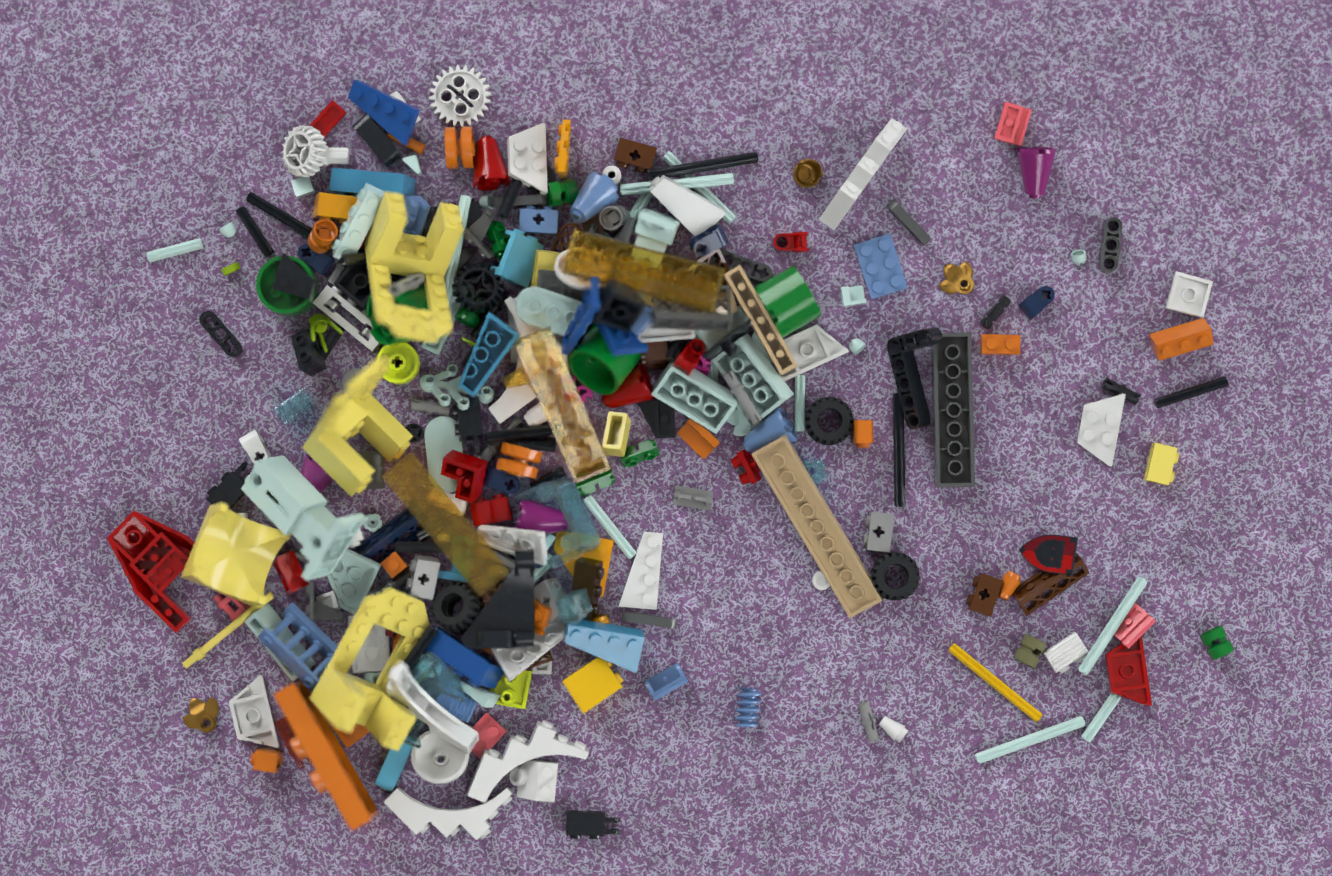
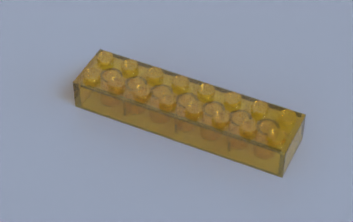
[563,230,725,313]
[515,326,611,484]
[382,452,510,597]

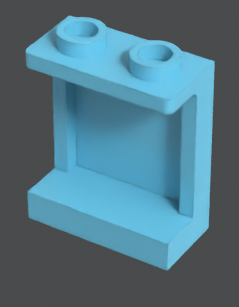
[489,228,544,288]

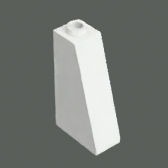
[650,175,726,236]

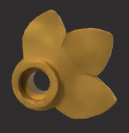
[938,261,974,295]
[182,697,219,733]

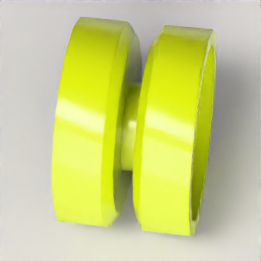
[377,343,421,385]

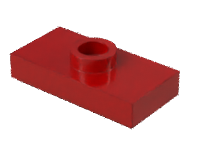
[309,100,347,140]

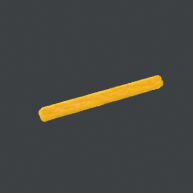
[948,643,1042,722]

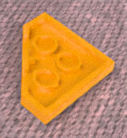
[554,119,571,179]
[554,531,614,597]

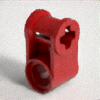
[772,232,809,253]
[673,339,706,376]

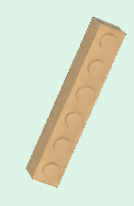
[722,265,798,375]

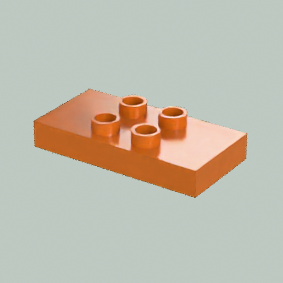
[273,680,380,831]

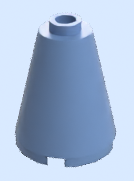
[570,172,619,223]
[743,407,798,453]

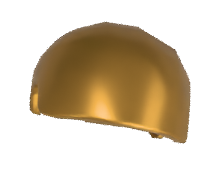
[792,158,823,188]

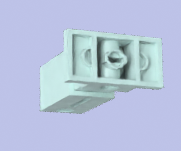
[617,208,681,303]
[241,455,367,581]

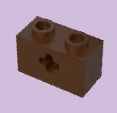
[614,138,657,174]
[641,341,670,372]
[966,573,1003,617]

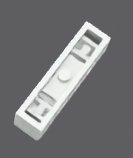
[313,285,381,352]

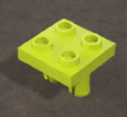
[489,664,532,709]

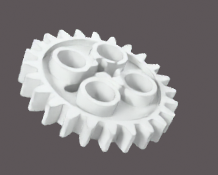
[429,65,491,127]

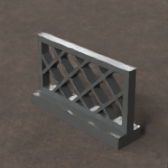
[652,283,733,331]

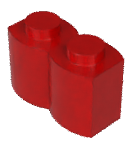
[470,494,512,526]

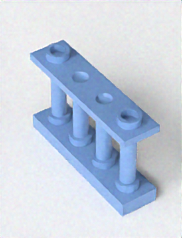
[257,602,338,691]

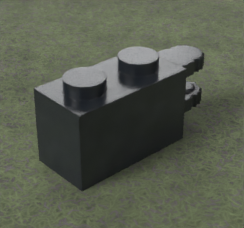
[452,397,483,454]
[206,461,252,509]
[566,810,621,839]

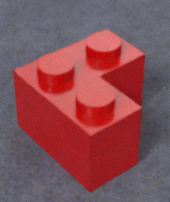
[440,449,487,503]

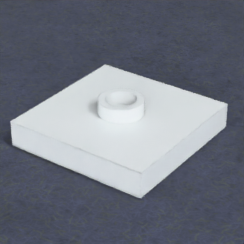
[1165,271,1213,318]

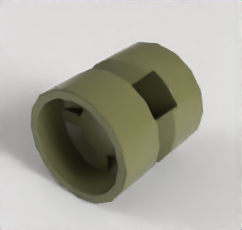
[1013,633,1047,669]

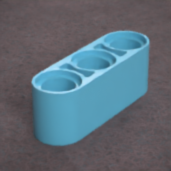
[374,738,415,792]

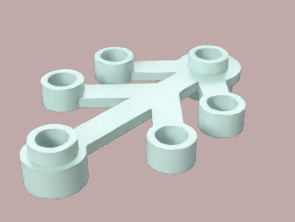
[420,364,494,410]

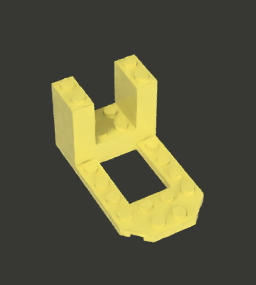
[364,192,463,343]
[302,355,413,497]
[309,587,430,751]

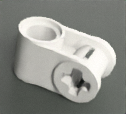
[239,429,271,464]

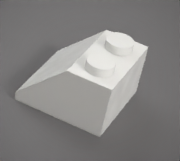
[517,760,559,802]

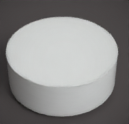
[812,571,830,590]
[509,766,528,786]

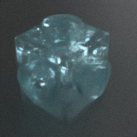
[802,457,829,486]

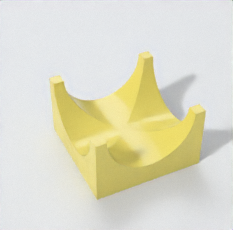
[181,502,291,606]

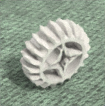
[281,125,328,177]

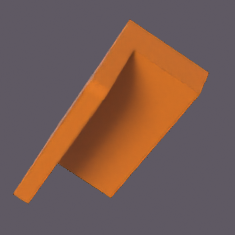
[677,418,720,459]

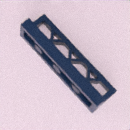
[355,501,431,564]

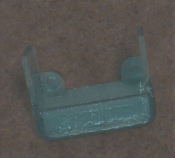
[516,478,601,569]
[403,652,465,748]

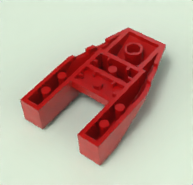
[107,510,195,633]

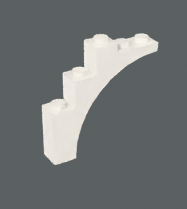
[819,118,907,230]
[488,296,552,424]
[386,662,479,754]
[467,720,589,803]
[384,787,513,840]

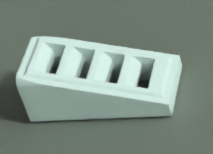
[457,681,500,708]

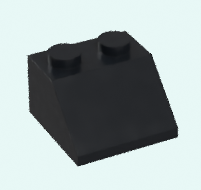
[334,264,371,308]
[593,278,647,332]

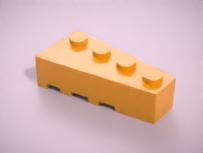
[312,192,358,224]

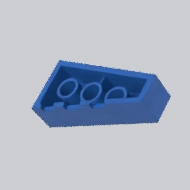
[425,625,504,689]

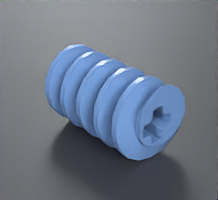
[734,687,762,728]

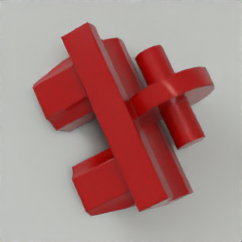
[731,449,762,485]

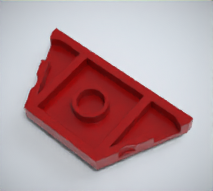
[1105,636,1152,706]

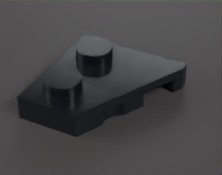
[272,253,316,300]
[637,400,676,439]

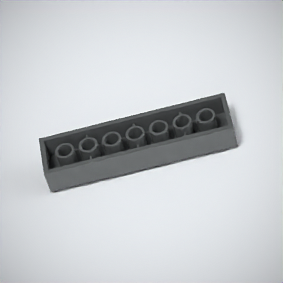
[931,332,975,488]

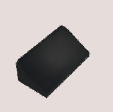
[517,436,557,453]

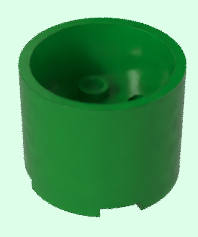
[256,256,319,317]
[754,266,822,338]
[366,283,428,345]
[568,323,641,395]

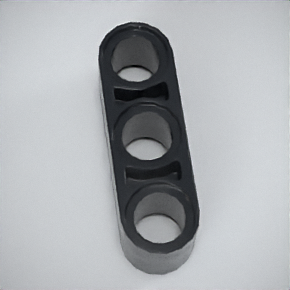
[352,113,402,168]

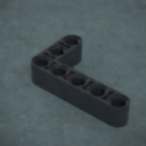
[887,327,942,429]

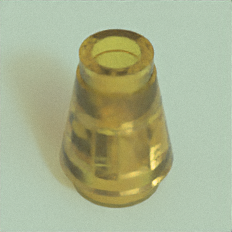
[503,366,533,388]

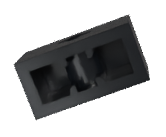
[291,328,327,376]

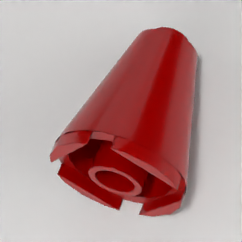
[472,135,511,191]
[601,364,656,409]

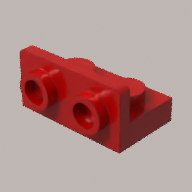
[273,551,309,596]

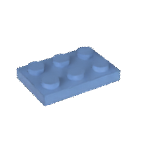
[853,234,908,300]

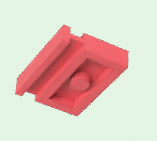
[994,102,1032,147]
[1114,603,1156,649]
[472,712,507,759]

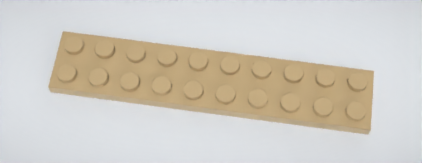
[752,435,883,618]

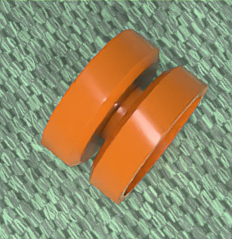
[444,126,476,170]
[496,442,543,479]

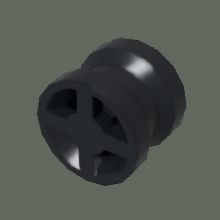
[405,423,424,443]

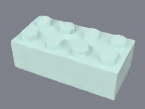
[712,333,794,418]
[651,360,738,434]

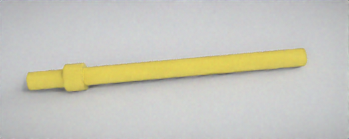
[182,592,274,669]

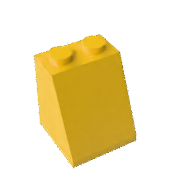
[562,657,623,714]

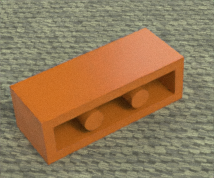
[1149,318,1214,361]

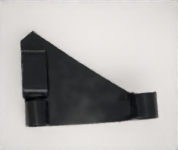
[461,551,534,649]

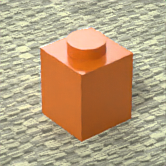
[380,551,410,579]

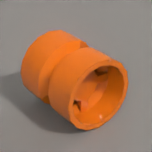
[307,219,338,253]

